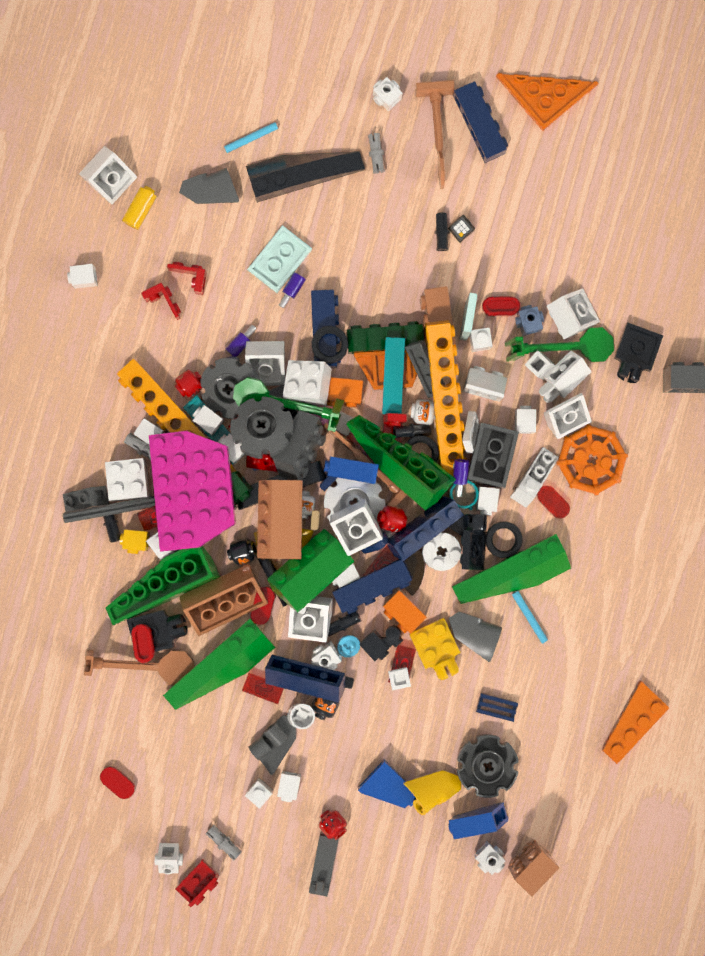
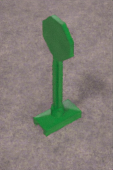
[505,327,614,362]
[233,377,344,432]

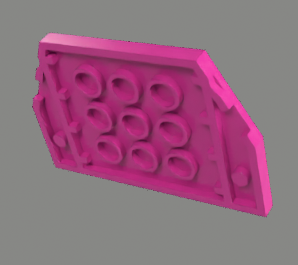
[149,431,236,552]

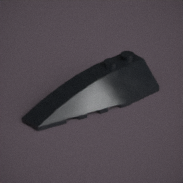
[246,151,365,203]

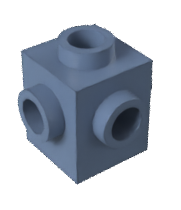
[515,305,544,336]

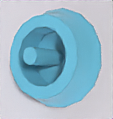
[337,635,360,657]

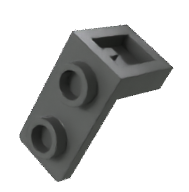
[63,486,109,512]

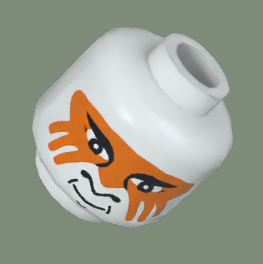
[411,399,435,425]
[302,491,316,519]

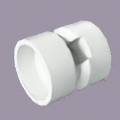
[287,703,315,729]

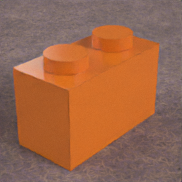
[327,377,363,408]
[383,590,427,634]

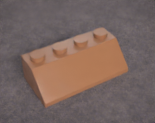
[257,480,303,559]
[179,564,268,636]

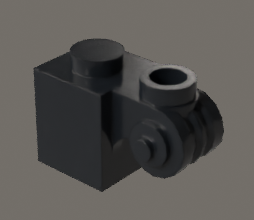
[359,625,403,661]

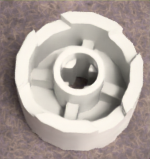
[422,533,461,571]

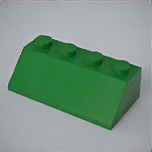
[267,529,354,613]

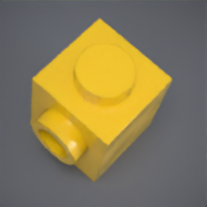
[120,530,150,554]

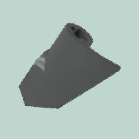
[179,167,239,204]
[449,612,502,662]
[248,715,296,775]

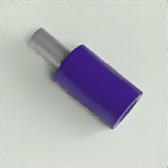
[279,272,306,308]
[225,325,257,357]
[453,459,469,497]

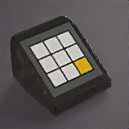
[448,214,475,243]

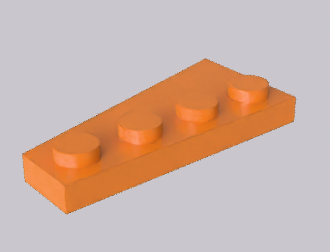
[602,681,669,764]

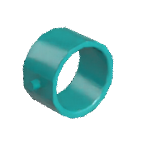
[449,480,479,511]

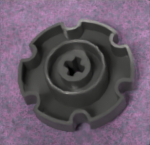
[200,356,260,419]
[230,397,294,459]
[457,734,518,798]

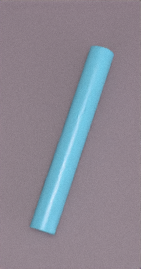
[224,122,278,153]
[512,591,548,644]

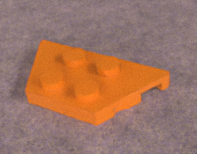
[354,349,417,390]

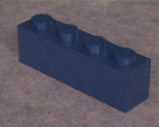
[453,81,508,163]
[311,290,341,368]
[387,496,464,561]
[332,559,413,614]
[265,654,345,703]

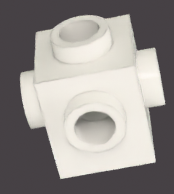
[373,77,403,112]
[311,641,342,670]
[474,841,505,875]
[155,843,183,874]

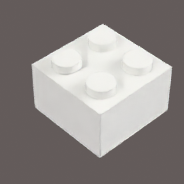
[283,360,332,406]
[105,458,150,502]
[330,499,383,556]

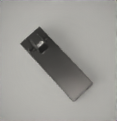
[405,340,445,398]
[309,834,339,897]

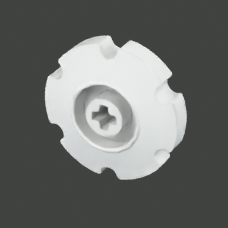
[324,478,385,521]

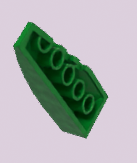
[346,415,456,510]
[452,534,571,604]
[106,546,220,625]
[163,619,276,710]

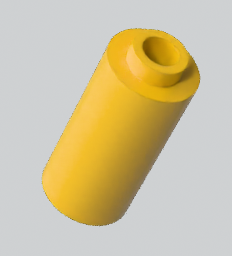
[122,186,157,230]

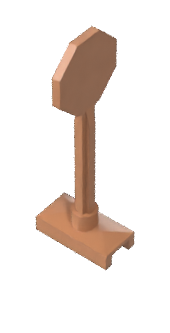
[415,80,454,189]
[323,423,407,507]
[84,650,194,685]

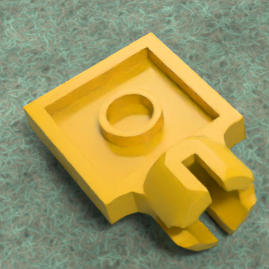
[409,618,460,680]

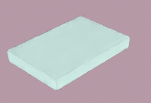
[247,225,312,293]
[459,293,477,341]

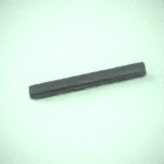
[62,496,156,523]

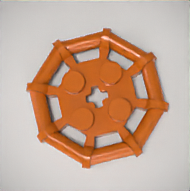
[556,424,628,496]

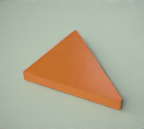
[496,73,599,131]

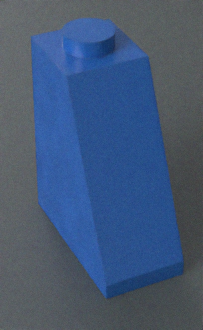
[324,456,379,484]
[358,759,416,808]
[448,802,509,839]

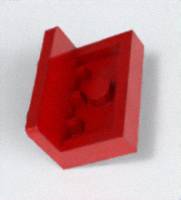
[175,859,219,908]

